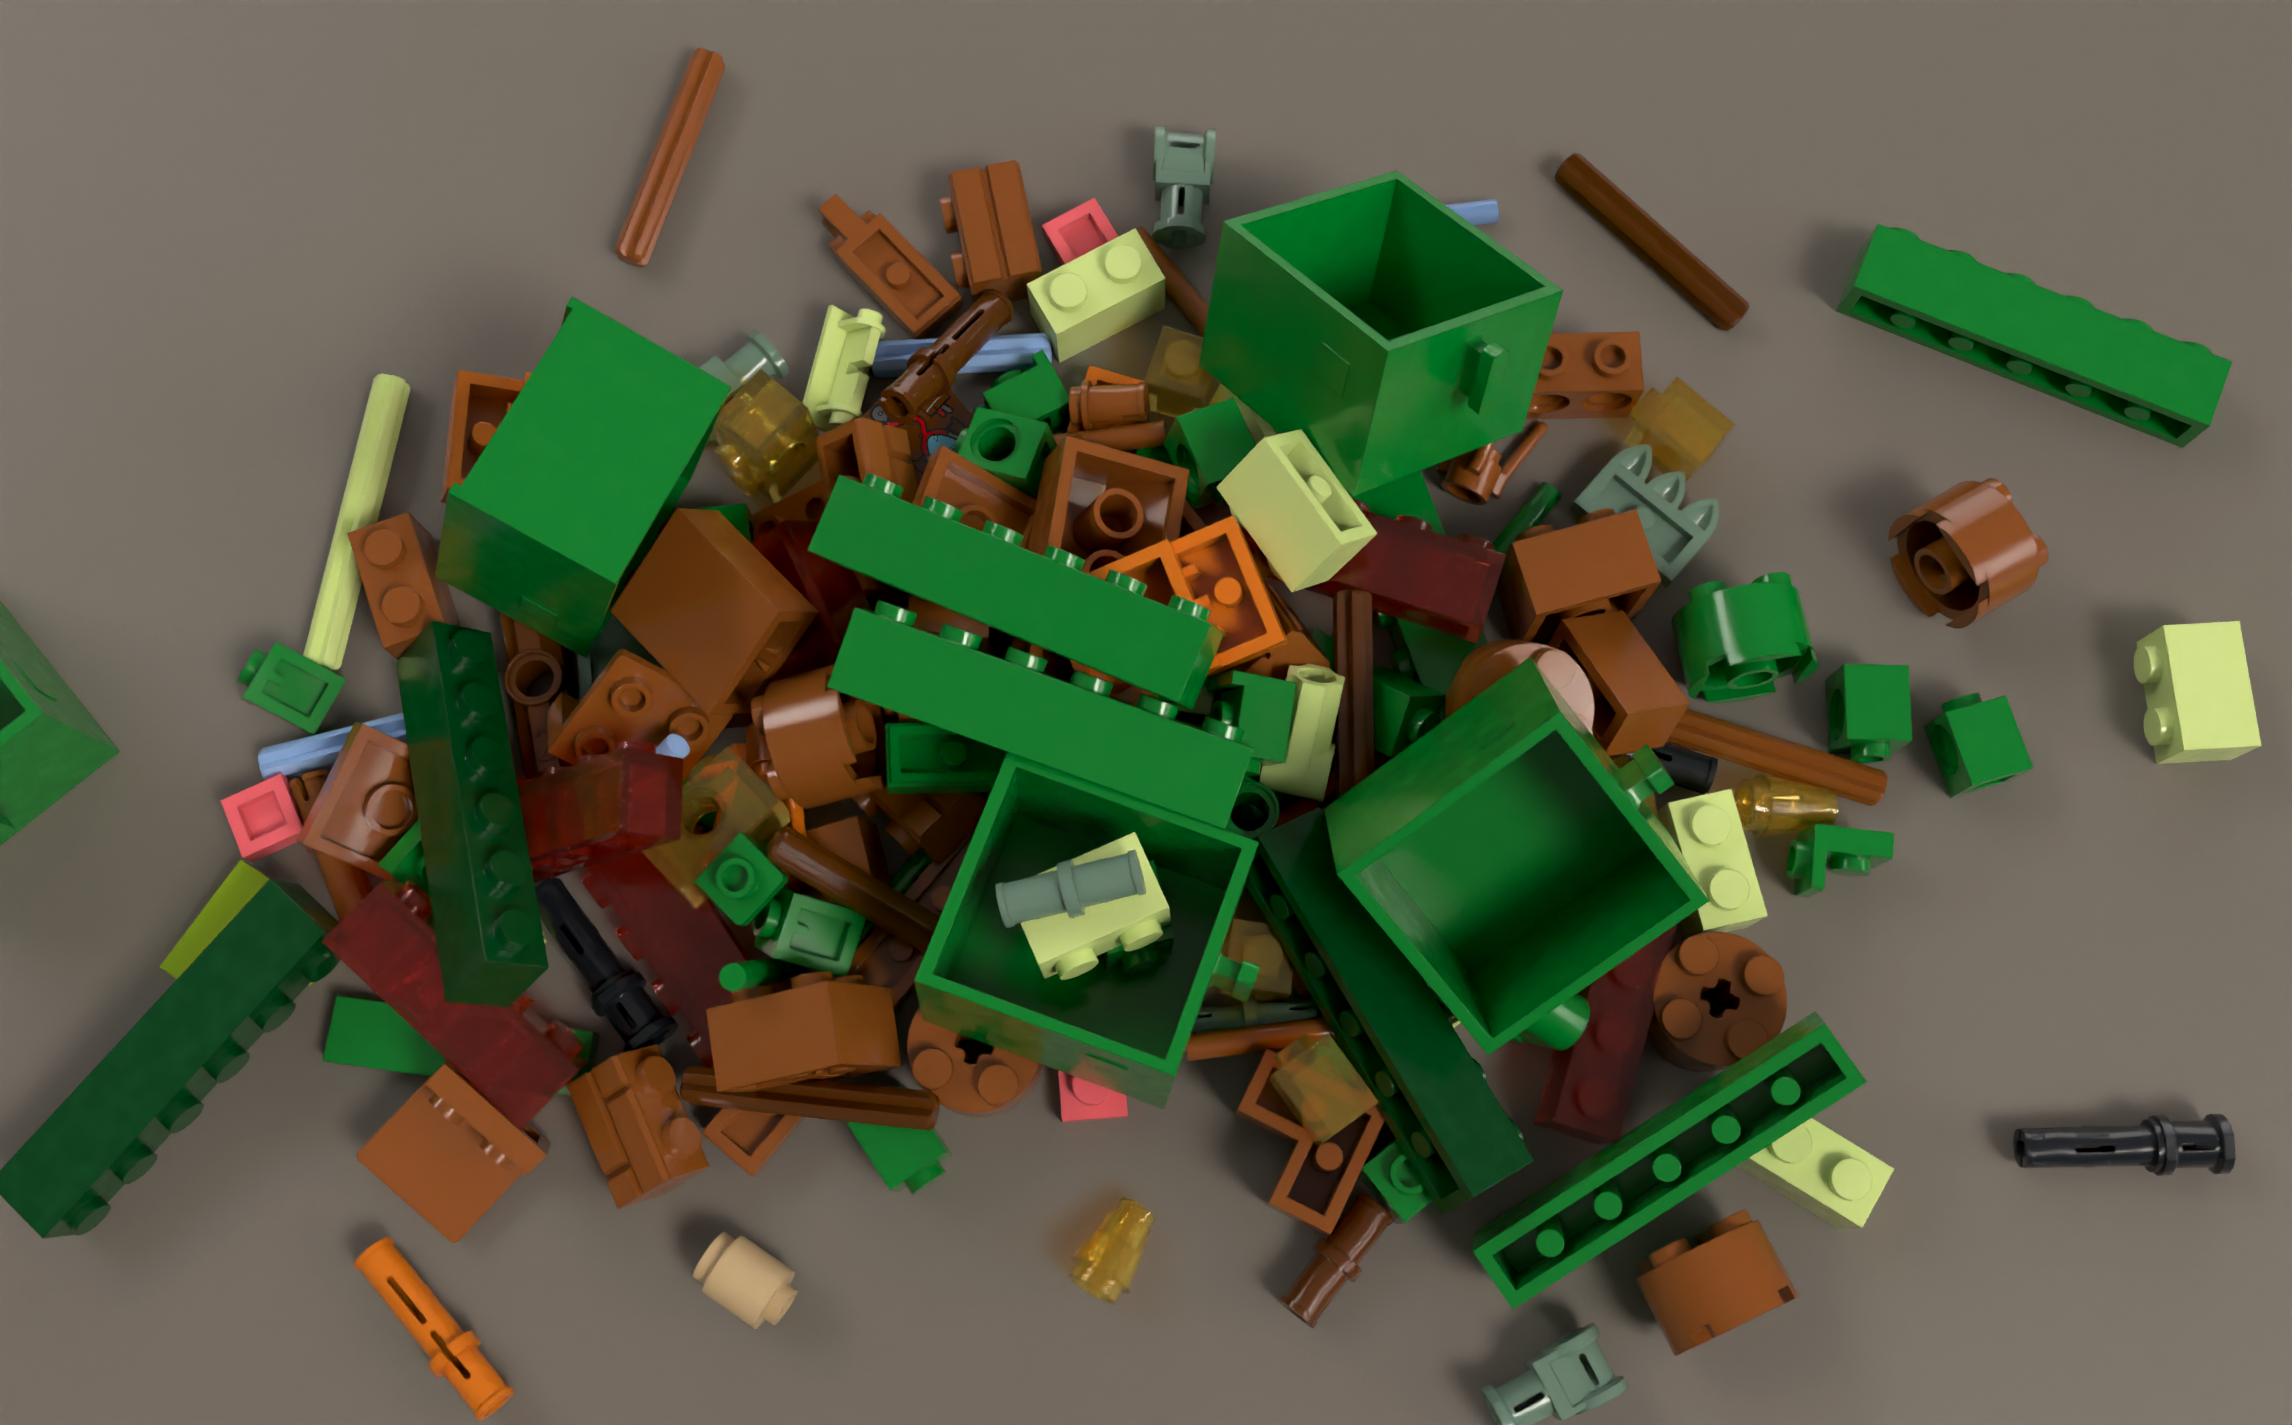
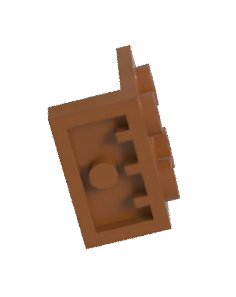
[547,649,733,808]
[356,1055,551,1243]

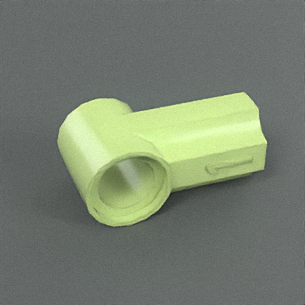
[1259,664,1345,802]

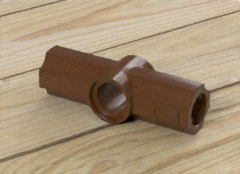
[500,612,585,784]

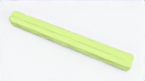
[303,374,411,670]

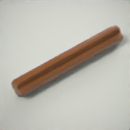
[614,48,725,267]
[1667,709,1888,806]

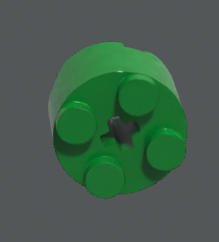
[1671,572,1818,703]

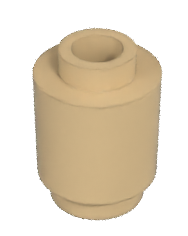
[692,1231,798,1329]

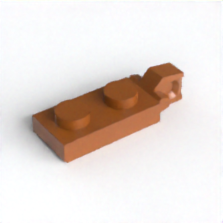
[818,194,963,339]

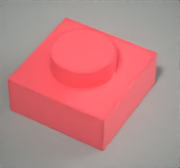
[1042,197,1119,266]
[220,774,304,862]
[1058,1070,1128,1123]

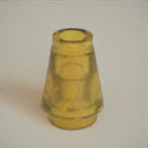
[1734,774,1838,838]
[1068,1197,1156,1305]

